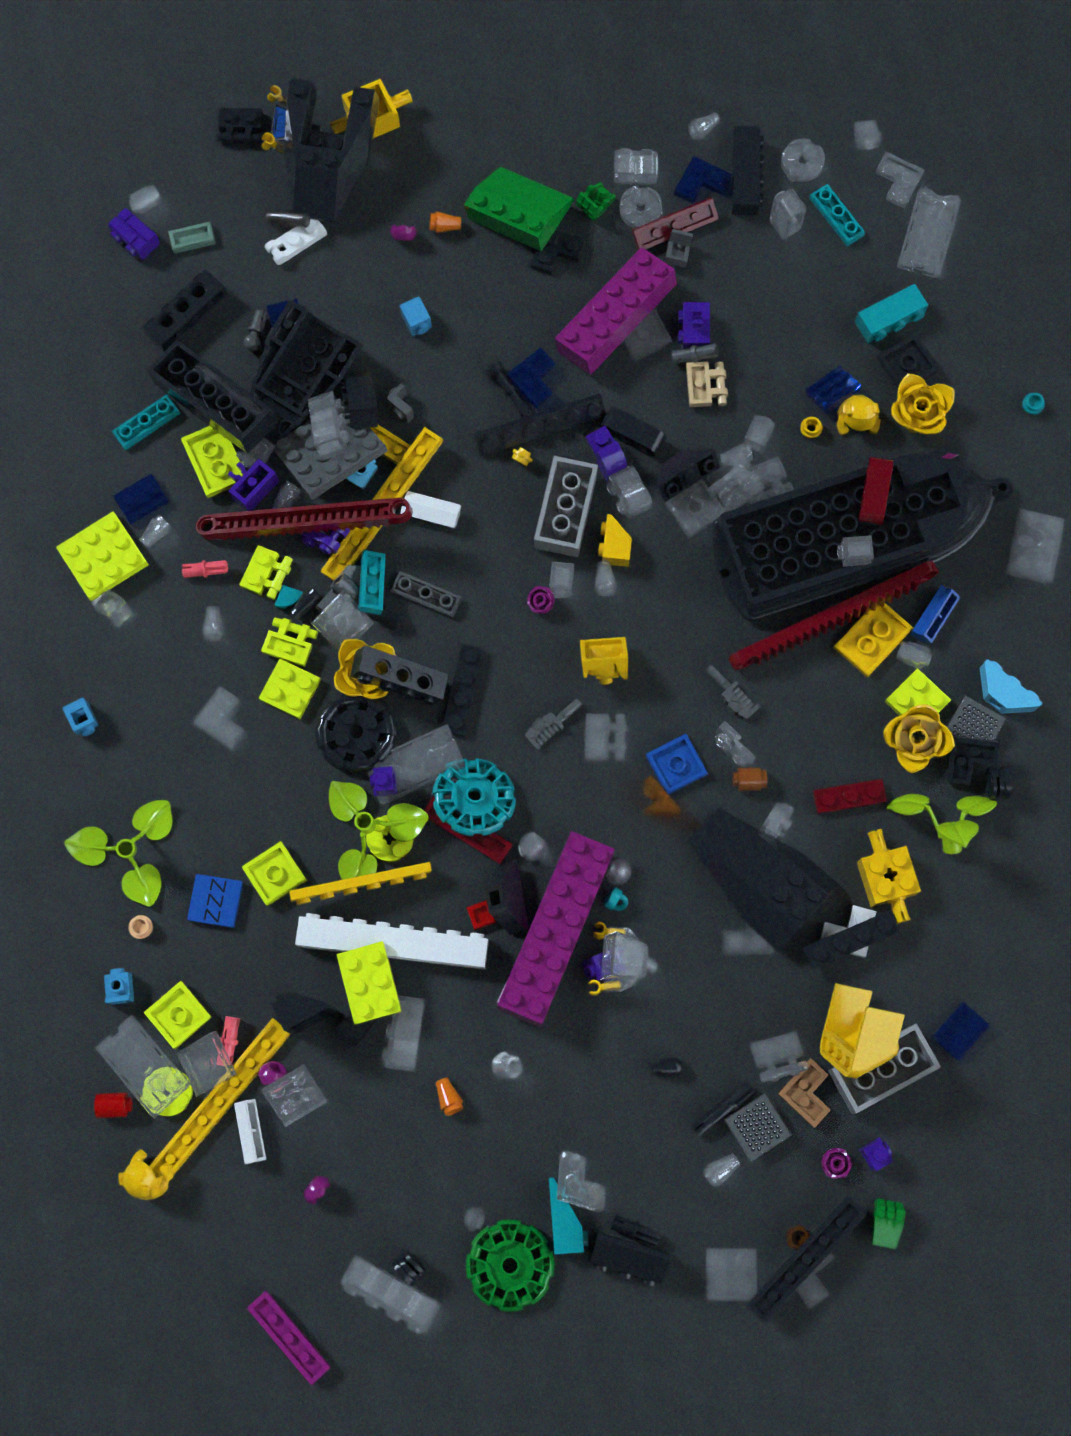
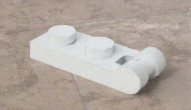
[265,219,327,265]

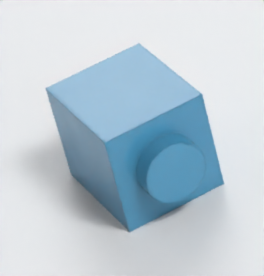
[399,296,432,336]

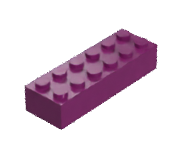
[554,247,677,375]

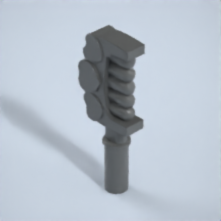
[706,665,760,721]
[525,698,582,751]

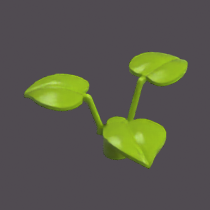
[329,781,429,880]
[887,794,997,854]
[64,800,173,907]

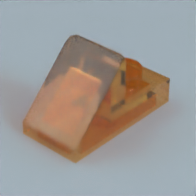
[643,775,681,817]

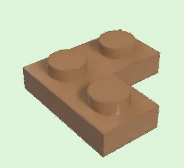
[778,1058,830,1128]

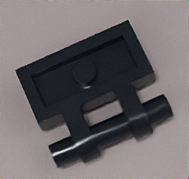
[217,107,263,145]

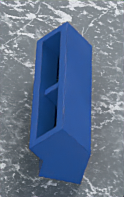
[910,585,961,643]

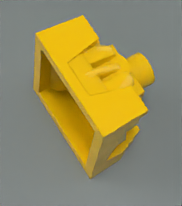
[580,637,628,685]

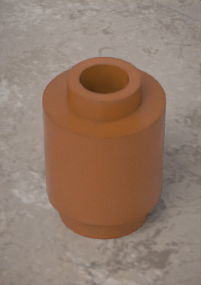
[732,767,767,791]

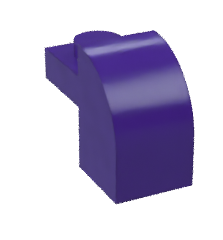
[586,426,627,482]

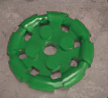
[466,1219,555,1312]

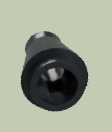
[290,587,323,620]

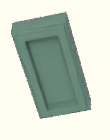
[168,222,216,254]

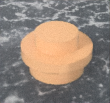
[129,915,153,939]

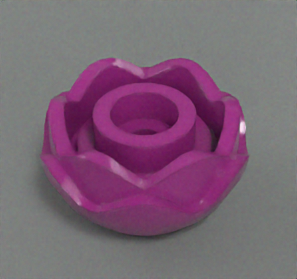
[390,225,417,241]
[527,586,555,614]
[258,1061,288,1089]
[821,1148,852,1179]
[304,1176,331,1205]

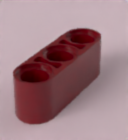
[859,457,894,525]

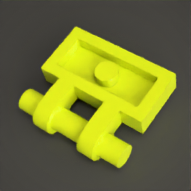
[239,545,293,600]
[261,617,318,667]

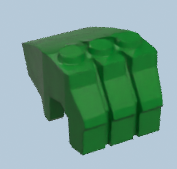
[576,182,616,221]
[871,1198,906,1249]

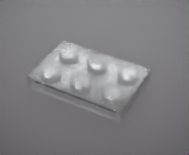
[1006,509,1065,584]

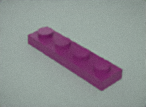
[247,1290,331,1385]

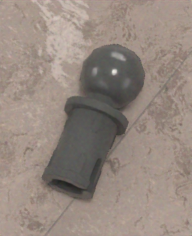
[243,310,269,351]

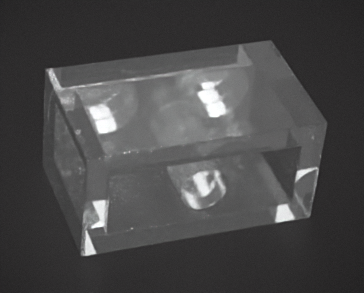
[769,188,807,240]

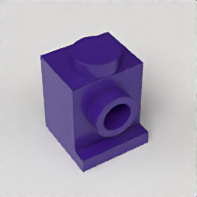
[370,766,397,796]
[859,1137,893,1171]

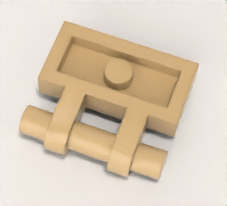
[686,362,728,407]

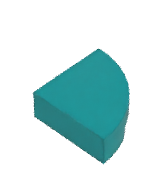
[274,585,303,609]

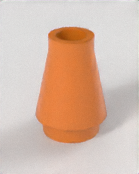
[429,211,461,233]
[435,1077,463,1116]

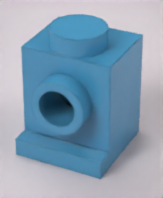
[62,697,99,736]
[104,968,134,1005]

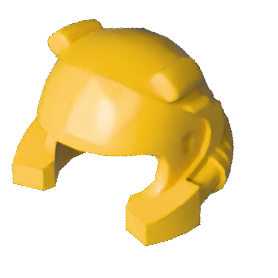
[836,395,881,436]
[118,1149,173,1200]

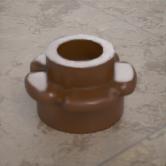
[786,1225,810,1249]

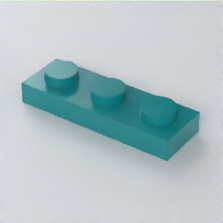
[358,550,386,615]

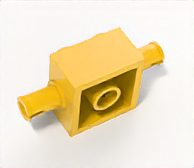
[329,78,413,138]
[857,829,921,924]

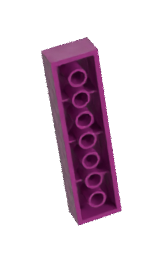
[497,831,615,1028]

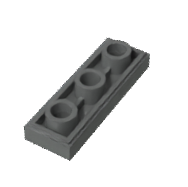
[390,571,462,619]

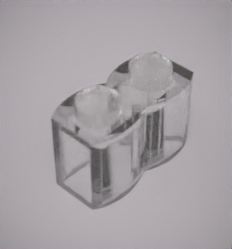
[614,148,658,185]
[606,465,653,519]

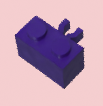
[678,302,710,349]
[228,459,279,511]

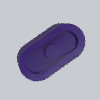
[300,528,350,555]

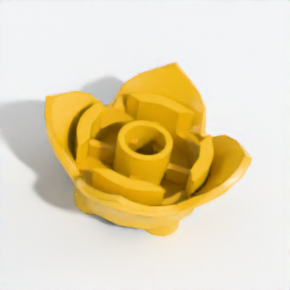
[891,374,955,434]
[334,639,396,699]
[883,704,955,773]

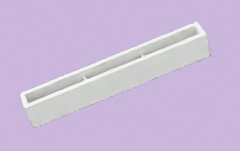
[295,913,489,970]

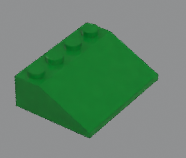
[464,166,574,252]

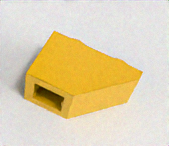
[598,514,632,567]

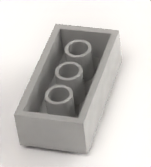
[534,456,598,557]
[828,1023,941,1114]

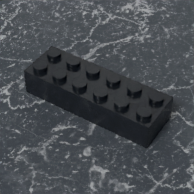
[146,340,278,454]

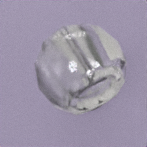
[518,832,548,861]
[492,1051,522,1082]

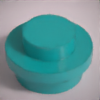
[1022,393,1045,415]

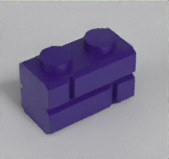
[108,208,160,260]

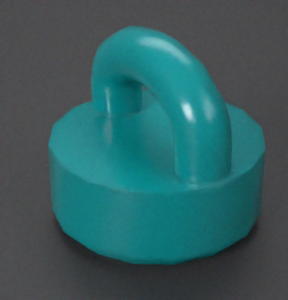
[603,887,628,911]

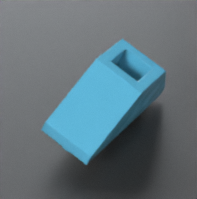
[980,659,1042,714]

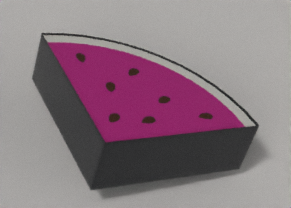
[929,445,959,459]

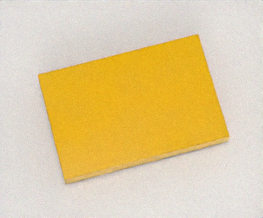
[833,603,913,678]

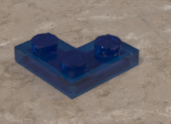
[674,156,732,203]
[507,347,555,409]

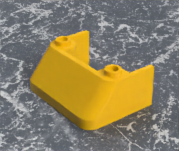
[820,983,905,1079]

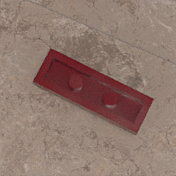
[813,779,887,814]

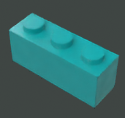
[855,284,928,343]

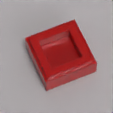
[466,900,497,931]

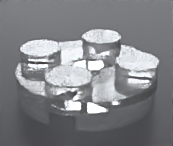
[781,139,825,182]
[619,186,662,228]

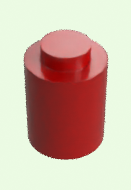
[94,1092,133,1118]

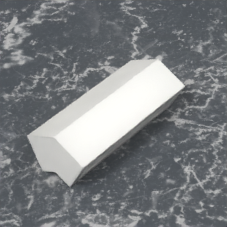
[400,491,461,528]
[234,1099,266,1164]

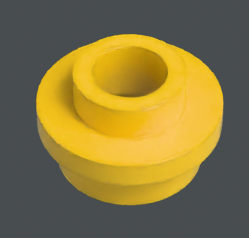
[800,417,823,439]
[511,447,533,466]

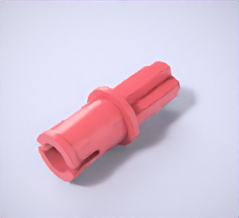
[182,560,228,578]

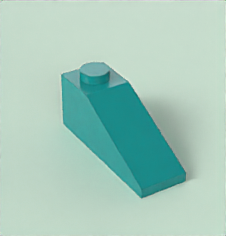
[549,1177,588,1255]

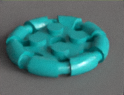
[432,758,516,837]

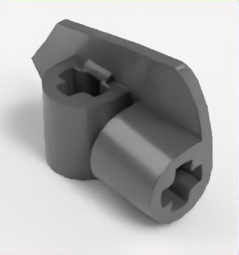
[316,565,361,635]

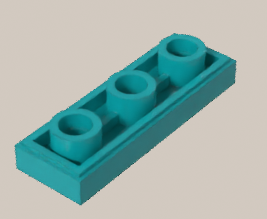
[809,184,865,246]
[112,394,180,451]

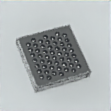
[947,695,1006,740]
[724,1093,792,1162]

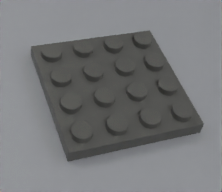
[271,400,388,500]

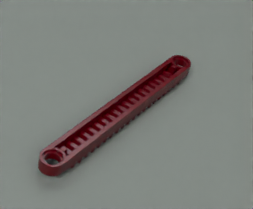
[195,498,413,541]
[728,561,939,670]

